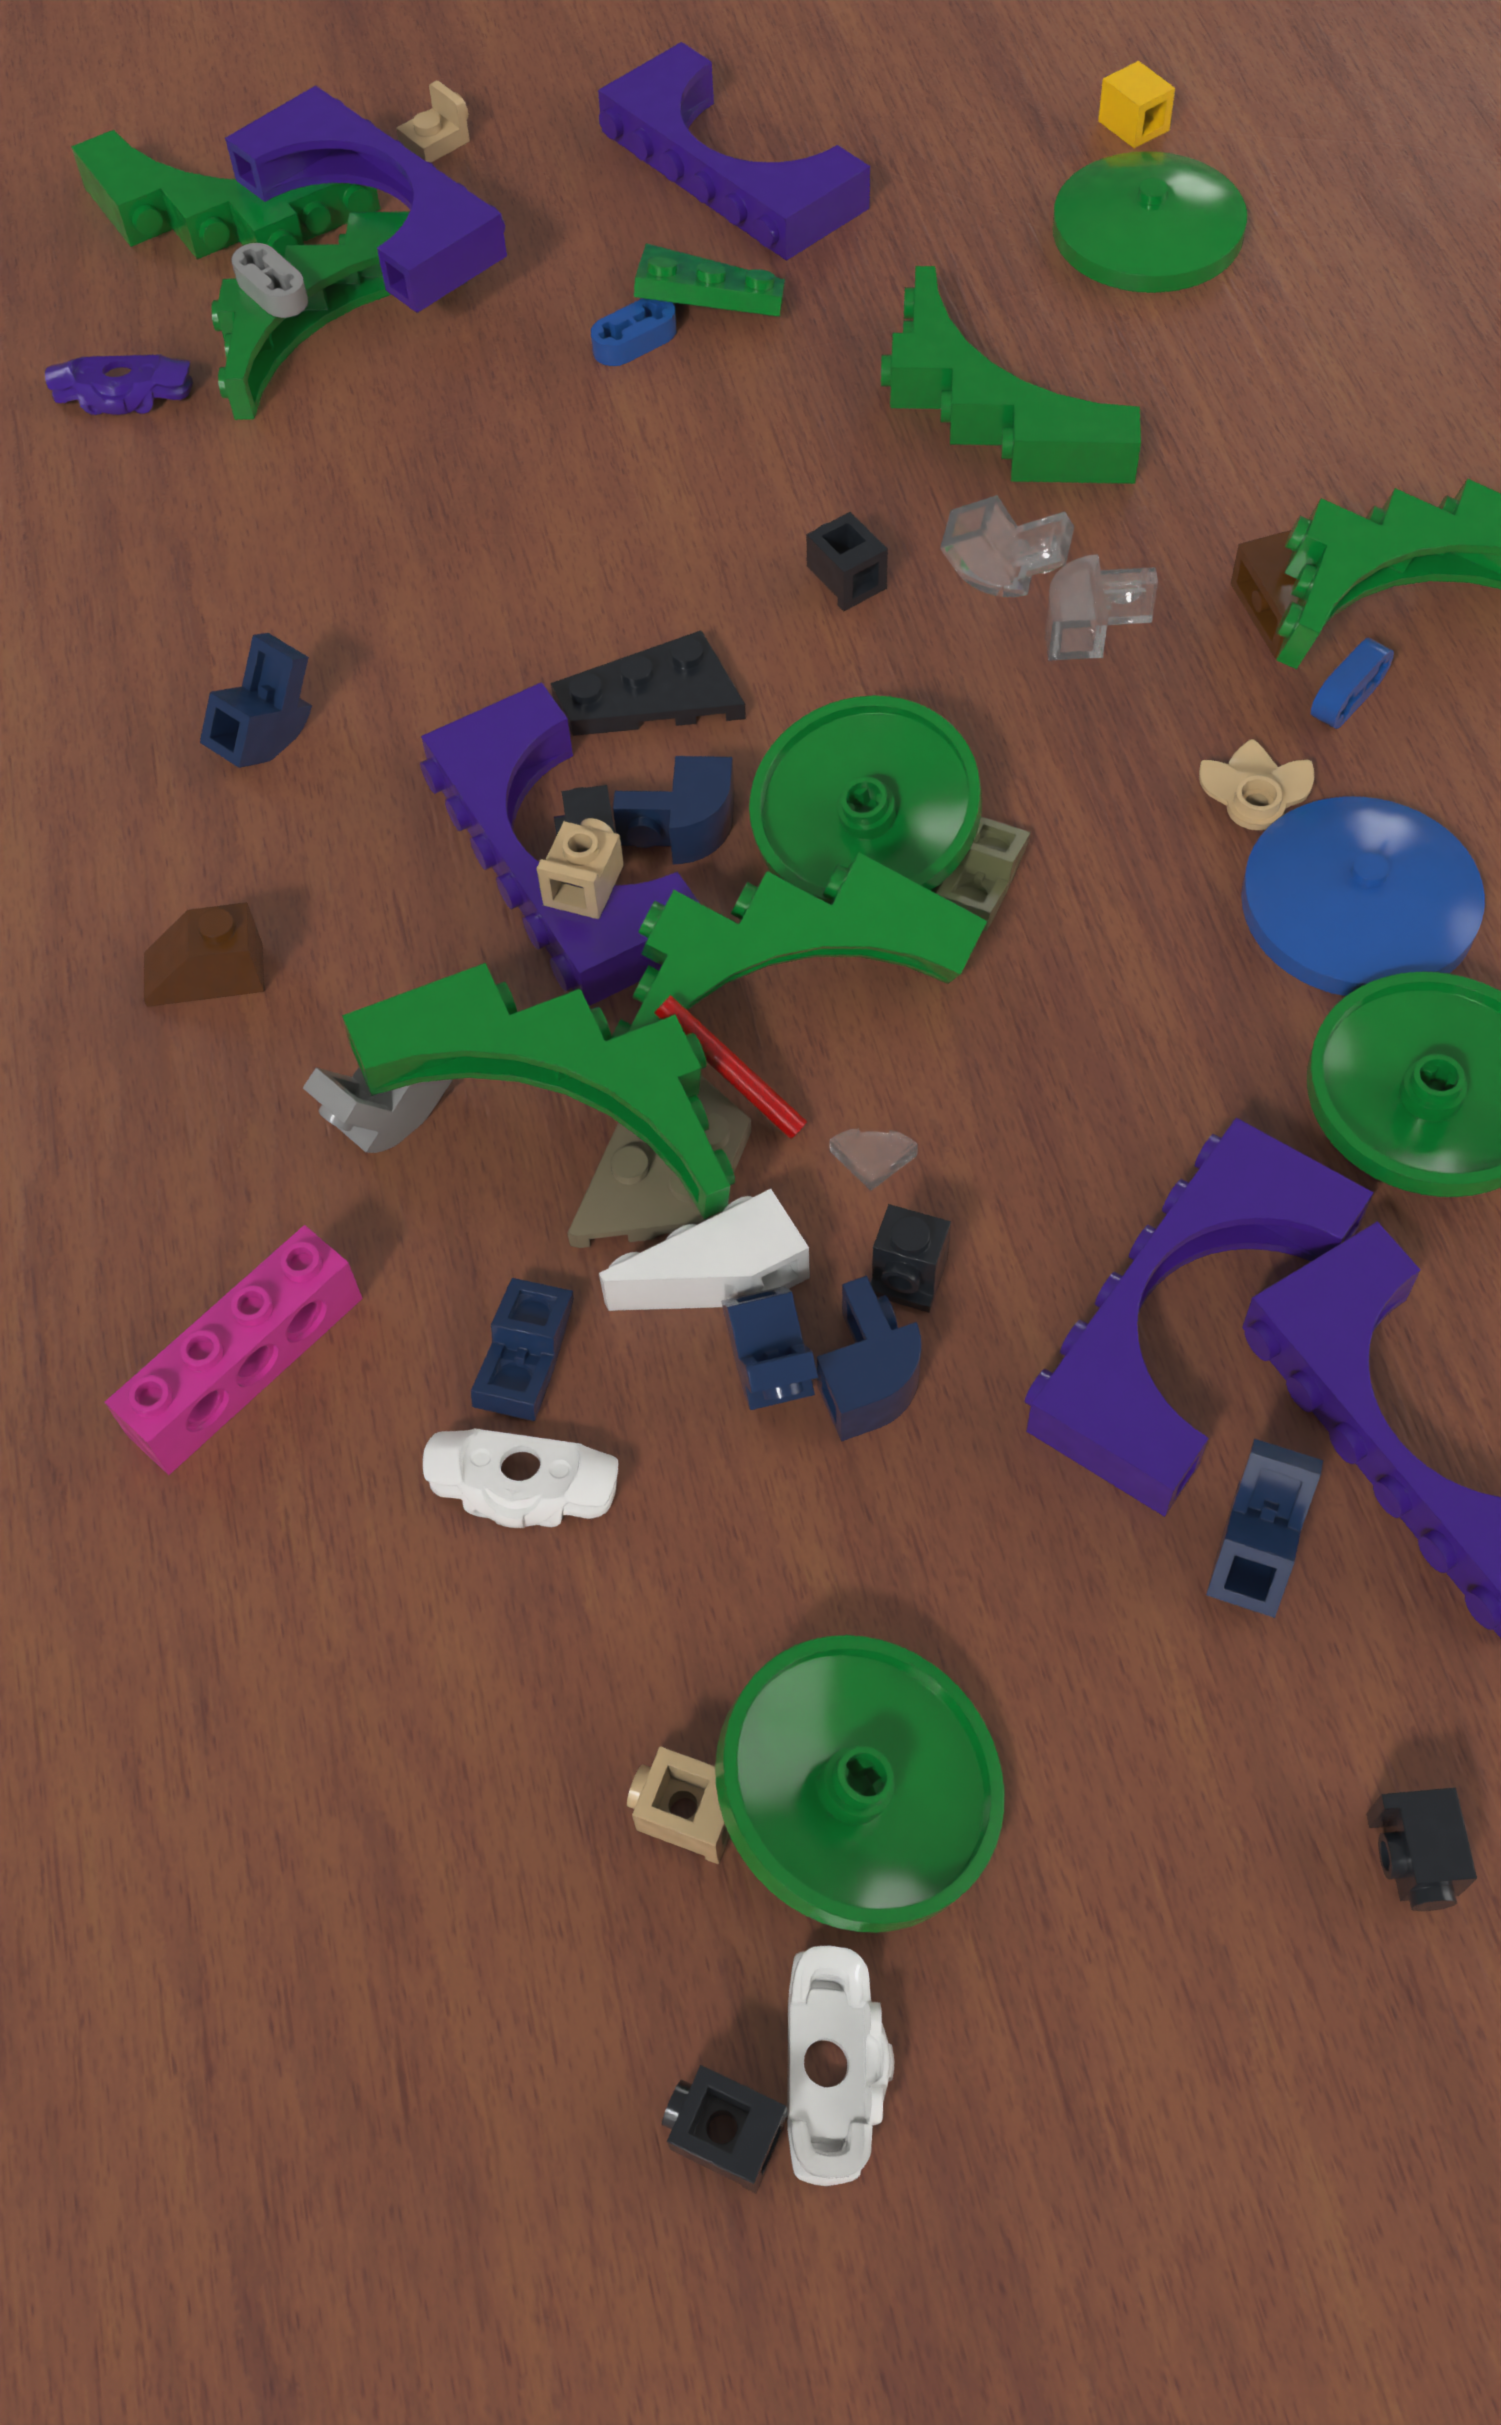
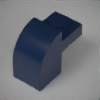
[200,633,312,768]
[613,756,735,864]
[817,1276,921,1442]
[721,1286,818,1410]
[1206,1439,1324,1618]

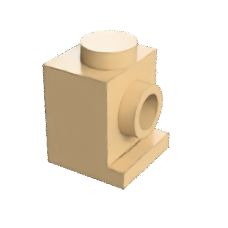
[537,818,624,919]
[627,1746,730,1864]

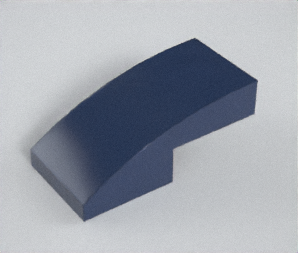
[471,1278,574,1421]

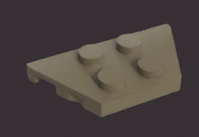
[567,1075,752,1248]

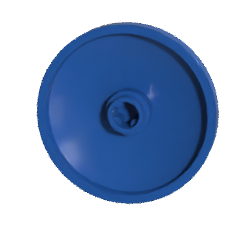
[1241,796,1485,996]

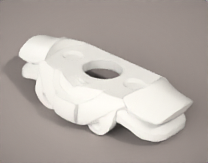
[423,1428,618,1528]
[787,1946,895,2186]

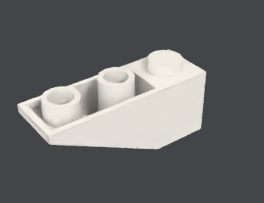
[599,1189,810,1311]

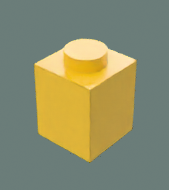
[1098,61,1175,148]

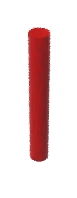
[654,995,807,1139]

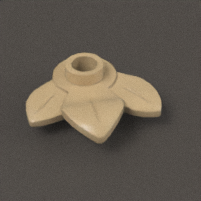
[1199,739,1314,830]

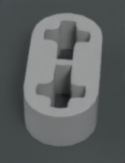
[232,243,308,318]

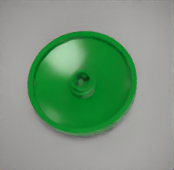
[1052,151,1247,293]
[749,695,982,904]
[1306,972,1501,1197]
[715,1635,1005,1933]

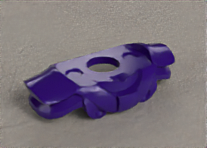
[45,354,193,415]

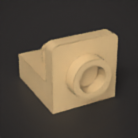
[396,80,470,163]

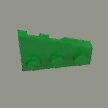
[634,243,785,317]

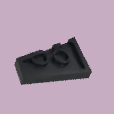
[550,630,746,736]

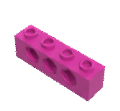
[104,1225,363,1475]

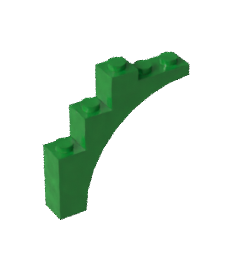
[71,129,381,260]
[211,211,467,420]
[881,266,1141,484]
[1276,478,1501,669]
[612,852,987,1038]
[342,963,735,1219]

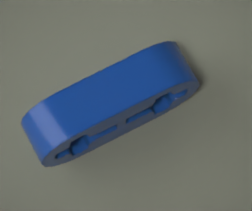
[591,298,677,366]
[1310,638,1394,729]

